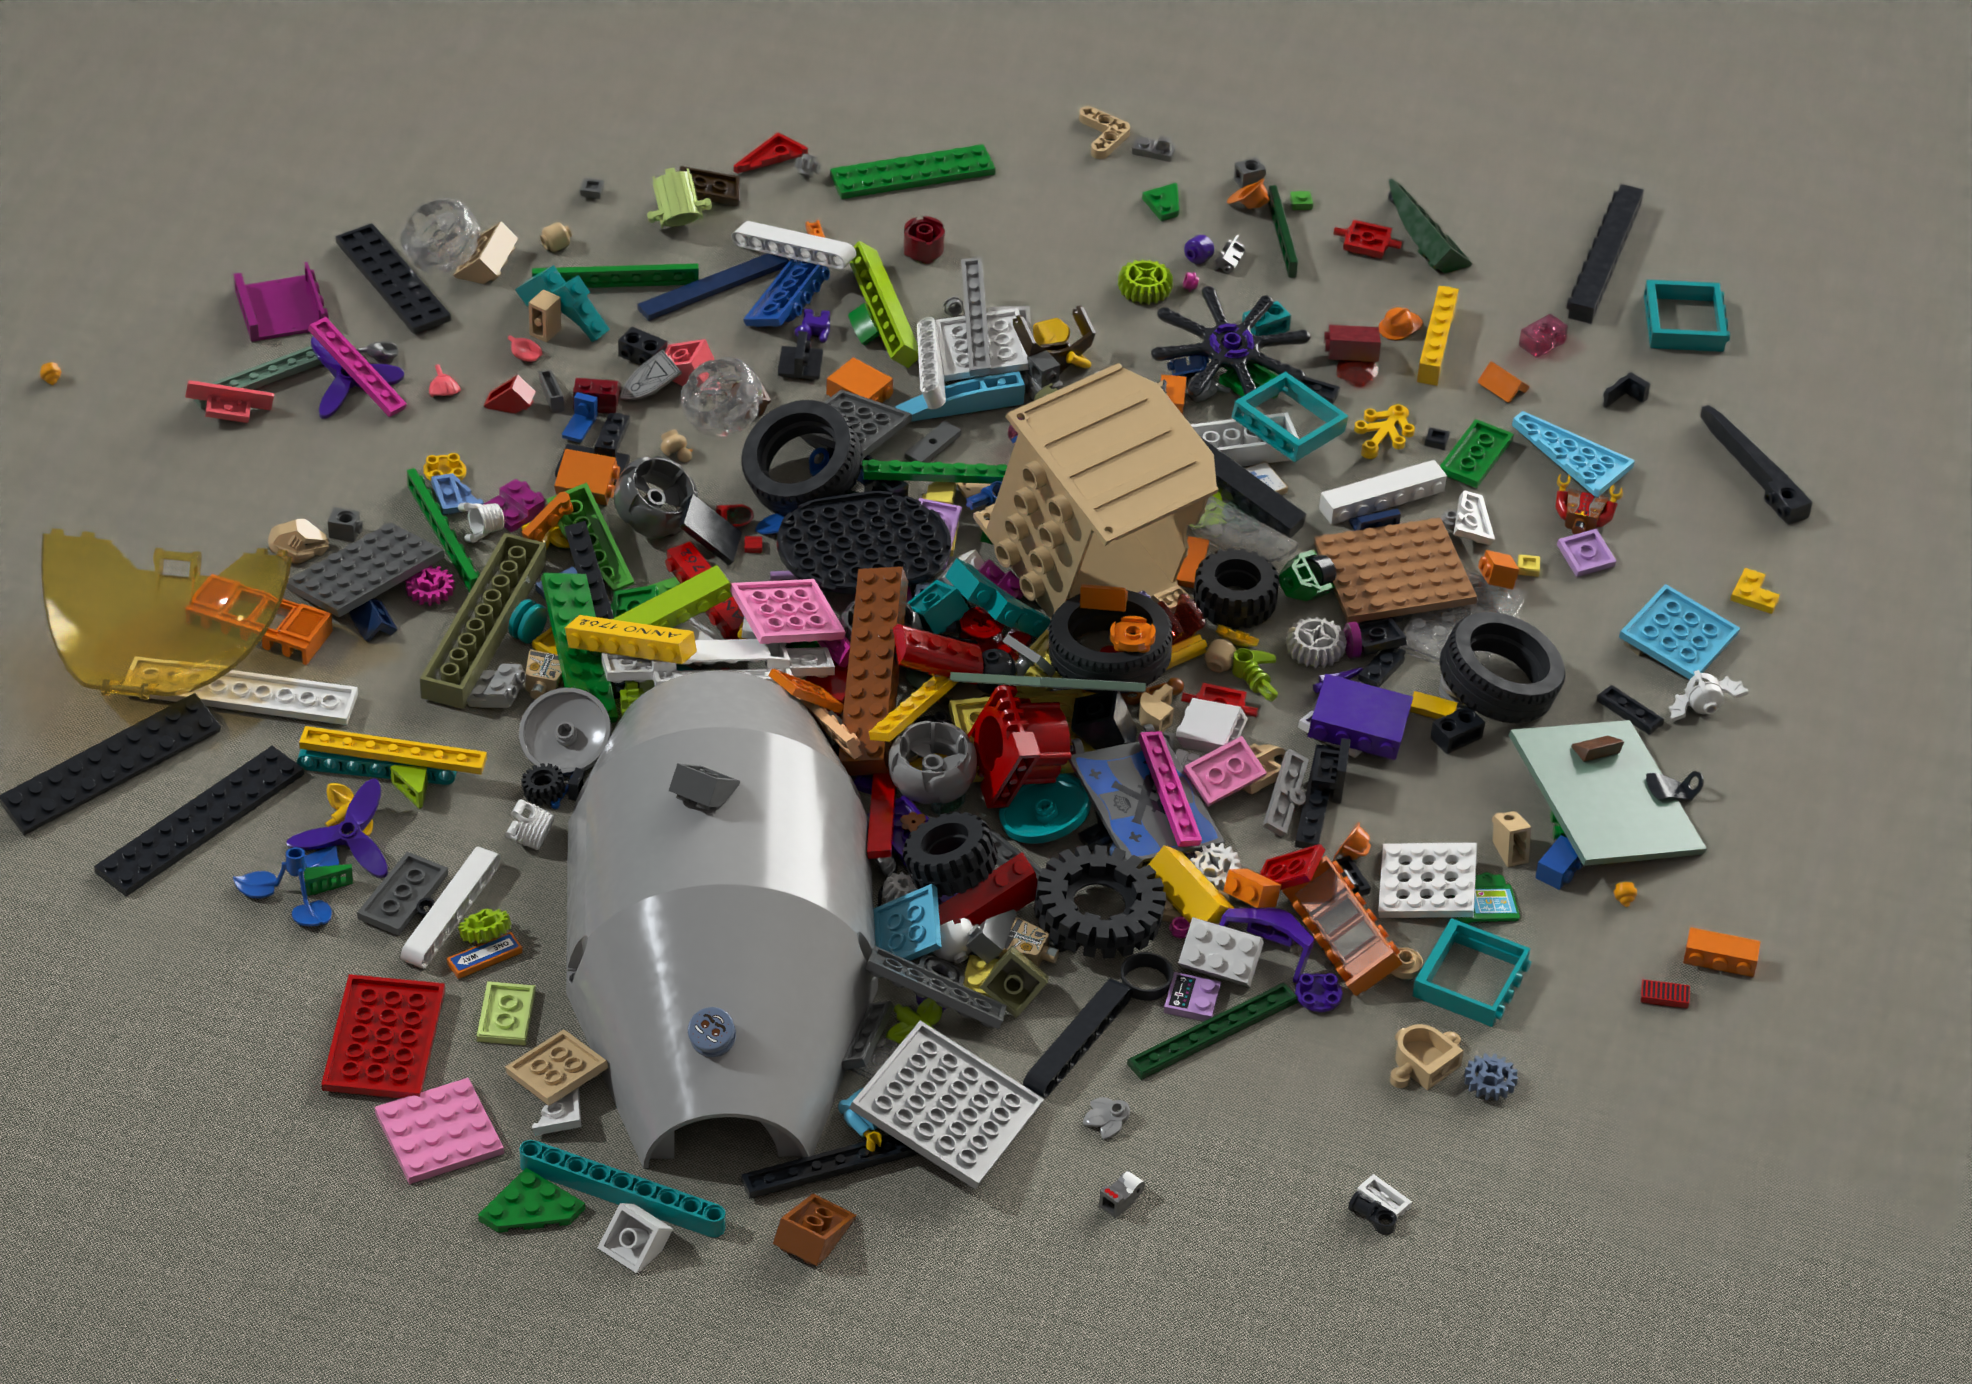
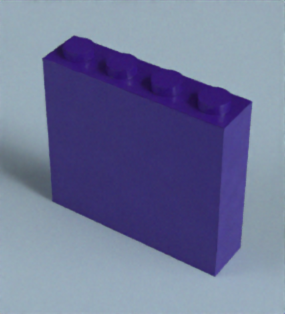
[1307,674,1413,760]

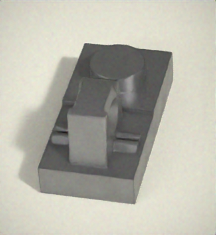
[1132,136,1175,162]

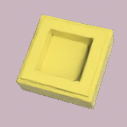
[1517,554,1540,577]

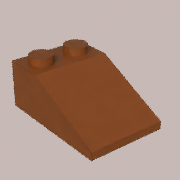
[773,1193,857,1266]

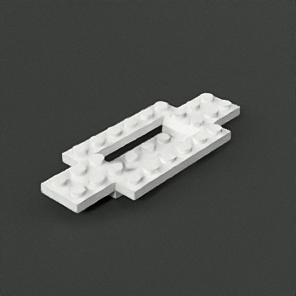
[602,639,835,686]

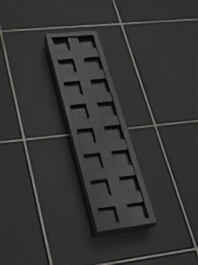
[335,223,451,334]

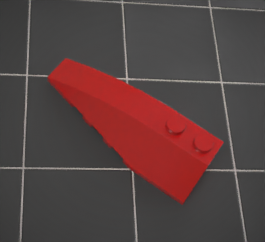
[939,852,1038,926]

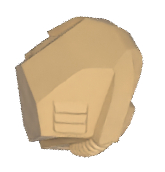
[268,519,329,563]

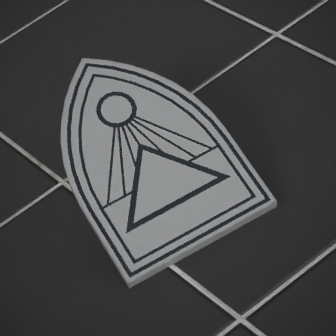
[620,349,682,401]

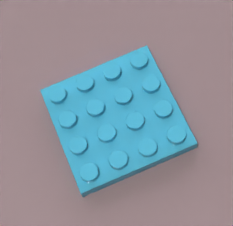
[1619,584,1740,680]

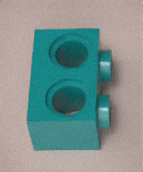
[1242,301,1291,336]

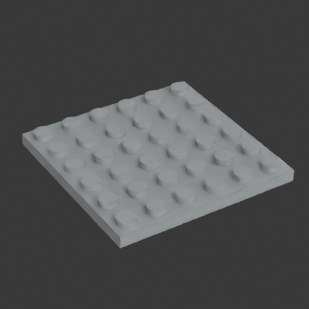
[849,1020,1044,1189]

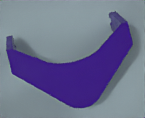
[1219,908,1315,984]

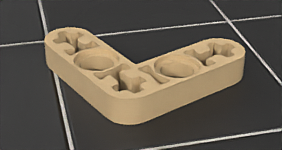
[1079,106,1130,159]

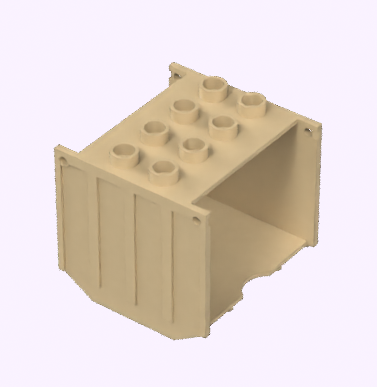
[973,363,1219,638]

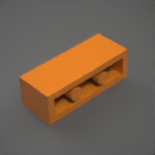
[1683,927,1761,977]

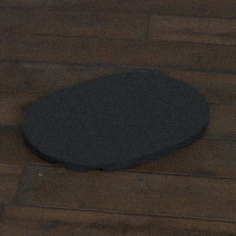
[777,491,951,594]

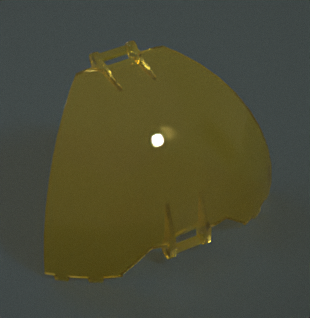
[41,528,292,700]

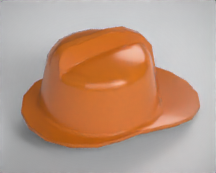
[1227,178,1269,209]
[1379,307,1423,340]
[1333,822,1371,860]

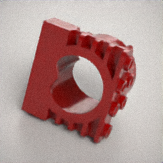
[968,685,1072,808]

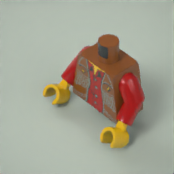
[1555,474,1623,535]

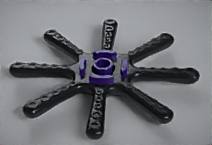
[1151,286,1311,396]

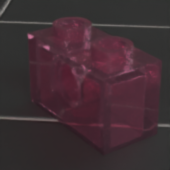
[1519,313,1568,358]

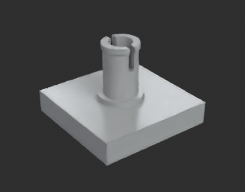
[1002,634,1056,677]

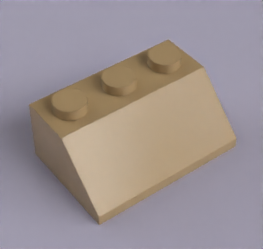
[453,222,518,284]

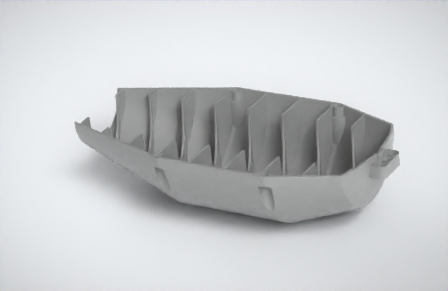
[566,671,878,1169]

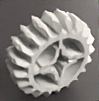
[1286,616,1346,669]

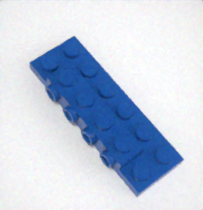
[743,259,830,327]

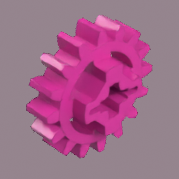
[406,565,455,606]

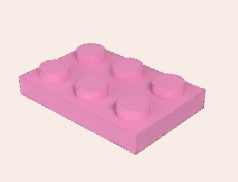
[1183,736,1267,807]

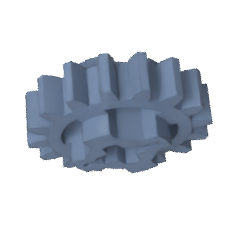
[1464,1053,1518,1101]

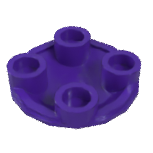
[1295,973,1343,1012]

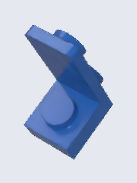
[562,392,598,443]

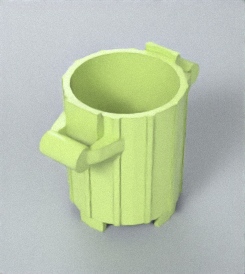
[647,167,712,228]

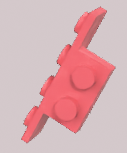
[185,380,274,423]

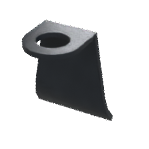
[1646,771,1704,801]

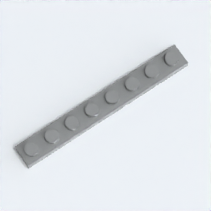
[961,257,991,376]

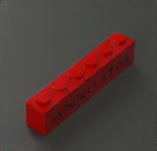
[665,541,744,640]

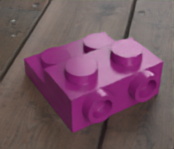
[483,479,545,533]
[978,559,1024,600]

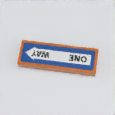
[447,932,523,979]

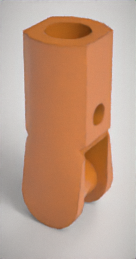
[805,220,826,238]

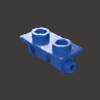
[1167,355,1209,377]

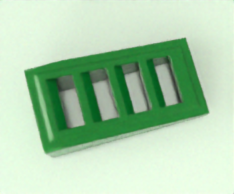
[304,864,353,896]

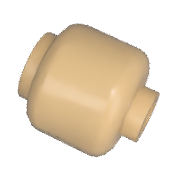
[540,222,572,252]
[1204,638,1236,673]

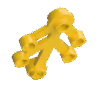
[1354,404,1415,459]

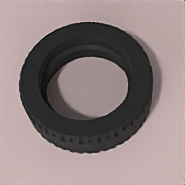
[741,400,863,515]
[1049,590,1172,694]
[1439,612,1565,724]

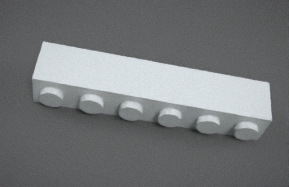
[1319,460,1447,525]

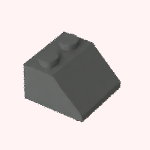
[669,763,740,810]

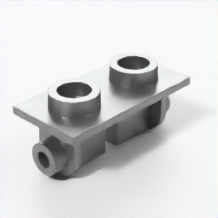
[1214,235,1245,273]

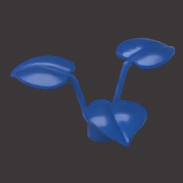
[233,845,339,926]

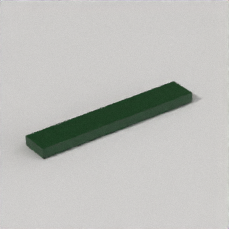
[1268,185,1298,278]

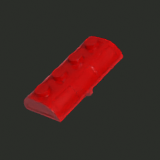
[893,624,984,685]

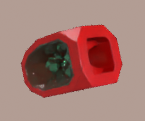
[715,504,754,527]

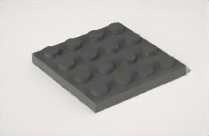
[799,389,912,458]

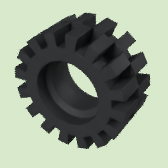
[521,763,566,806]

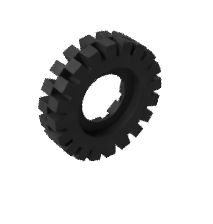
[1034,845,1166,959]

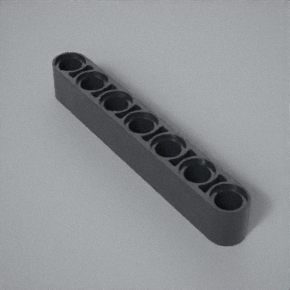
[1023,978,1133,1098]

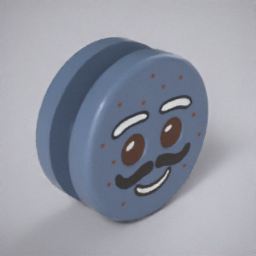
[688,1007,736,1057]

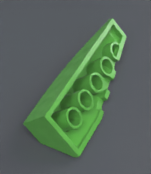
[546,483,635,591]

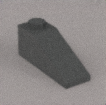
[966,909,1017,964]

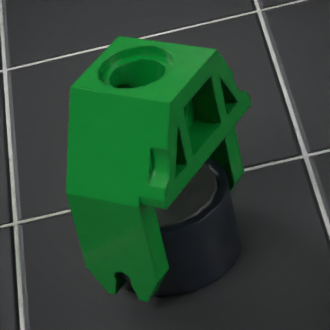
[1279,550,1336,602]

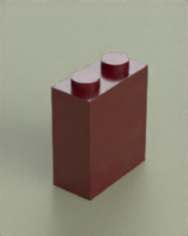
[1324,324,1381,362]

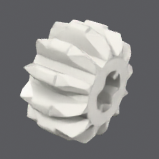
[882,871,918,903]

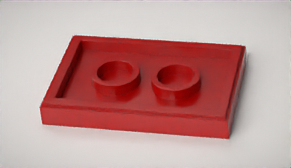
[1260,844,1325,890]

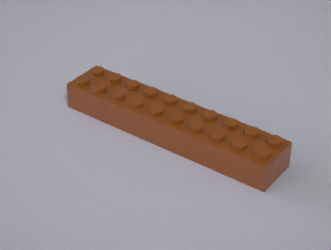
[839,567,908,776]

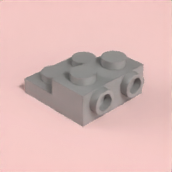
[467,664,526,708]

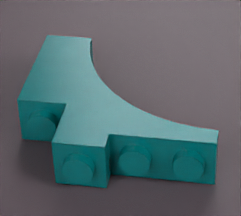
[515,265,610,342]
[945,558,1051,638]

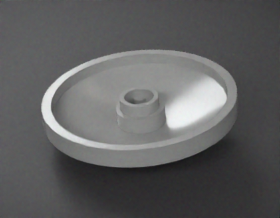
[519,688,612,776]

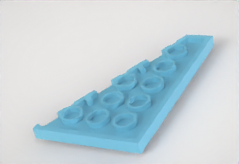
[1512,411,1635,497]

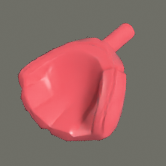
[508,335,542,362]
[429,364,461,397]

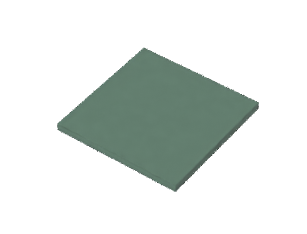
[950,672,1146,692]

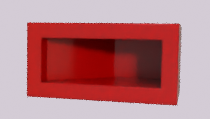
[484,375,536,414]

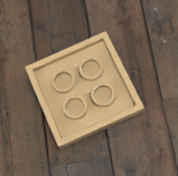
[505,1029,608,1106]

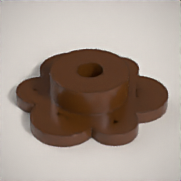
[900,812,926,833]

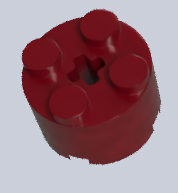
[903,216,945,264]

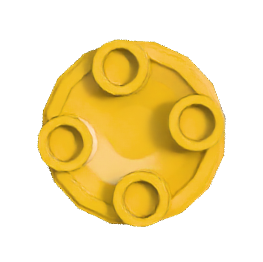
[423,453,466,481]
[1216,624,1259,647]

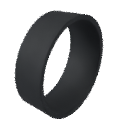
[1121,952,1174,1001]

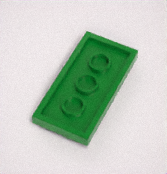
[1440,419,1514,488]

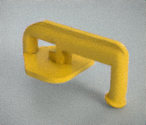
[1033,318,1091,369]

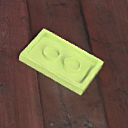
[477,982,536,1046]

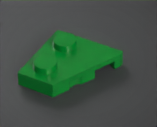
[1142,183,1179,222]

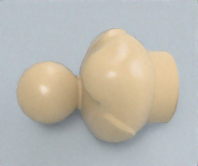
[660,429,693,463]

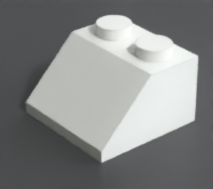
[597,1203,673,1273]

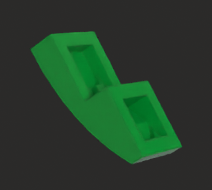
[848,302,880,346]

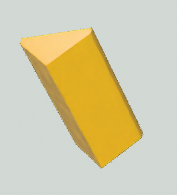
[1147,845,1234,924]

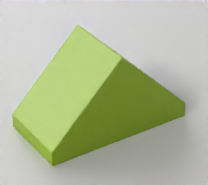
[390,765,428,809]

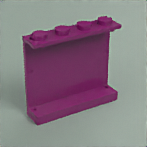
[233,262,329,342]

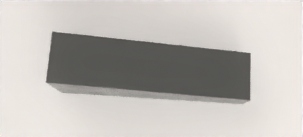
[538,369,564,413]

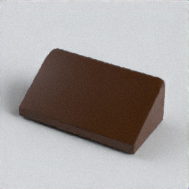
[1571,735,1624,762]

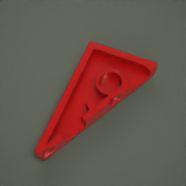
[733,132,808,174]

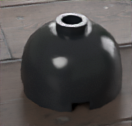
[976,648,1017,694]

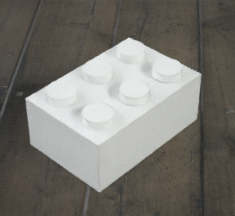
[1178,917,1264,987]

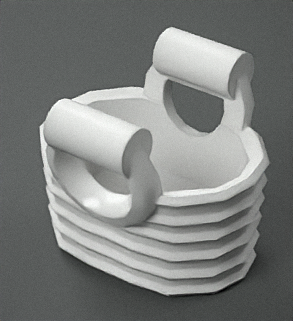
[458,503,504,543]
[505,799,555,850]

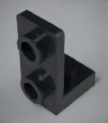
[1603,372,1651,408]

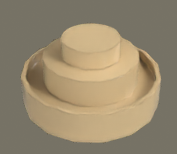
[1391,948,1423,979]

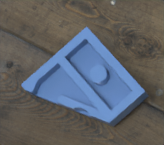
[431,473,484,515]

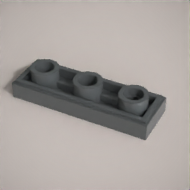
[904,421,961,463]

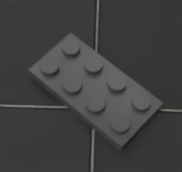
[357,852,448,936]

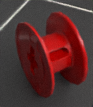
[959,607,1004,652]

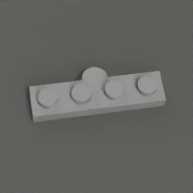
[1263,749,1309,837]

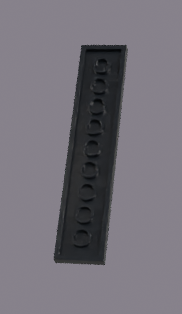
[0,693,221,835]
[94,745,304,897]

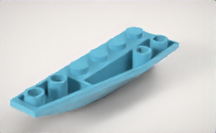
[895,371,1025,422]

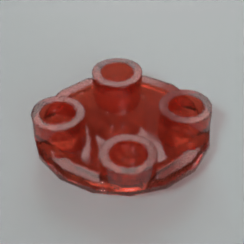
[1336,360,1378,387]

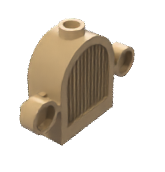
[1390,1024,1464,1090]

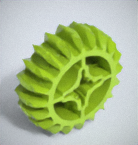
[1118,259,1173,305]

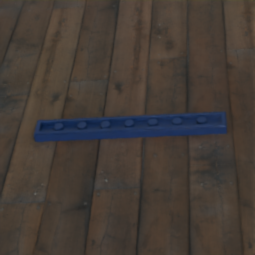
[637,253,789,321]

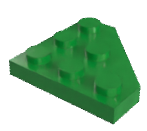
[478,1168,585,1233]

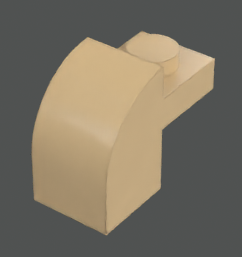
[1139,684,1174,732]

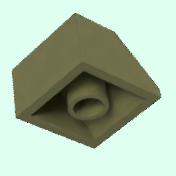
[980,946,1049,1018]

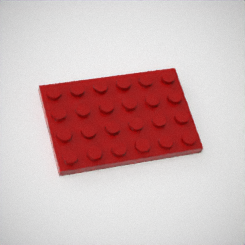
[321,974,445,1098]

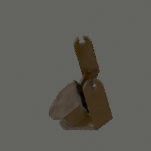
[1013,305,1096,374]

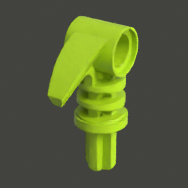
[1232,648,1278,702]

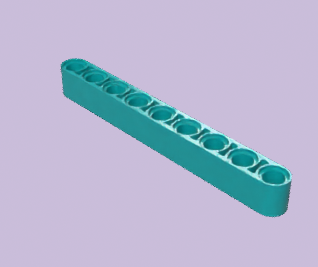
[519,1140,726,1238]

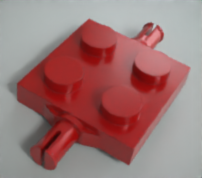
[1333,220,1402,259]
[1181,683,1258,718]

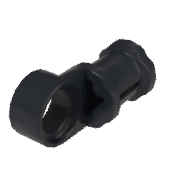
[1348,1191,1397,1234]

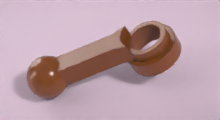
[1121,677,1184,705]

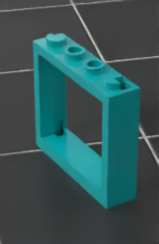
[1643,280,1730,352]
[1231,371,1349,462]
[1412,918,1532,1027]

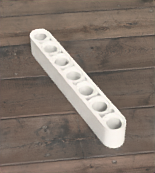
[732,221,856,269]
[917,317,946,409]
[400,846,501,969]

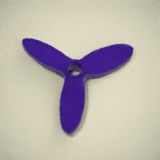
[311,337,404,419]
[286,779,388,878]

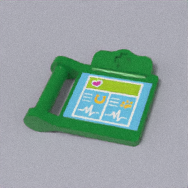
[1451,872,1520,924]

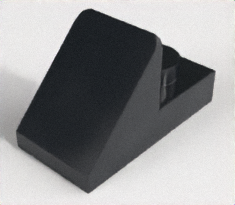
[1078,810,1113,852]

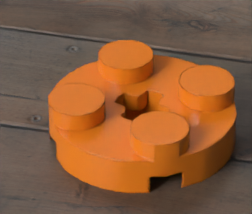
[1110,616,1156,653]

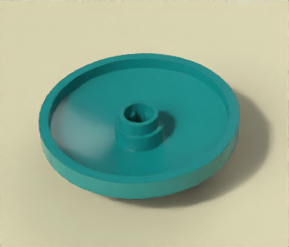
[999,774,1091,843]

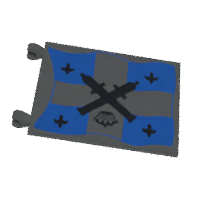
[1068,724,1225,862]

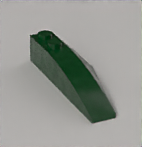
[1388,178,1473,274]

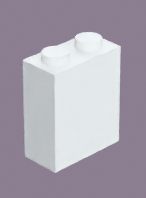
[1176,698,1248,753]

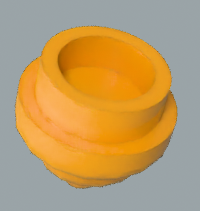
[40,362,62,385]
[1613,882,1637,907]

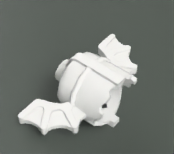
[1669,670,1749,722]

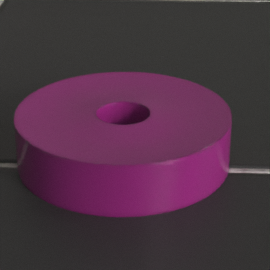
[1343,622,1362,658]

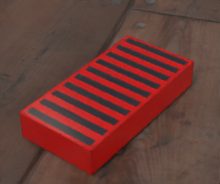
[1640,979,1690,1009]

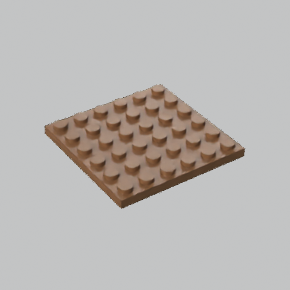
[1314,518,1477,623]

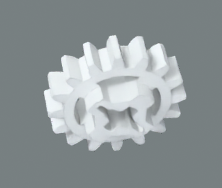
[1190,843,1241,890]

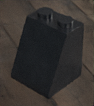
[1071,691,1137,750]

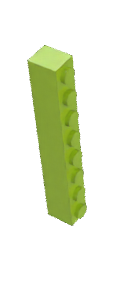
[850,241,919,368]

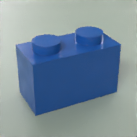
[1535,835,1583,890]

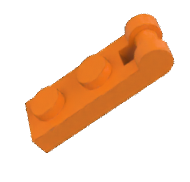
[522,492,573,541]

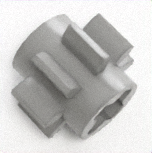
[795,154,821,178]

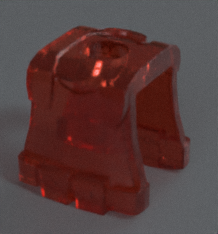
[1157,593,1206,645]

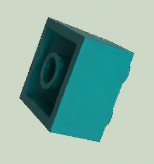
[908,580,969,635]

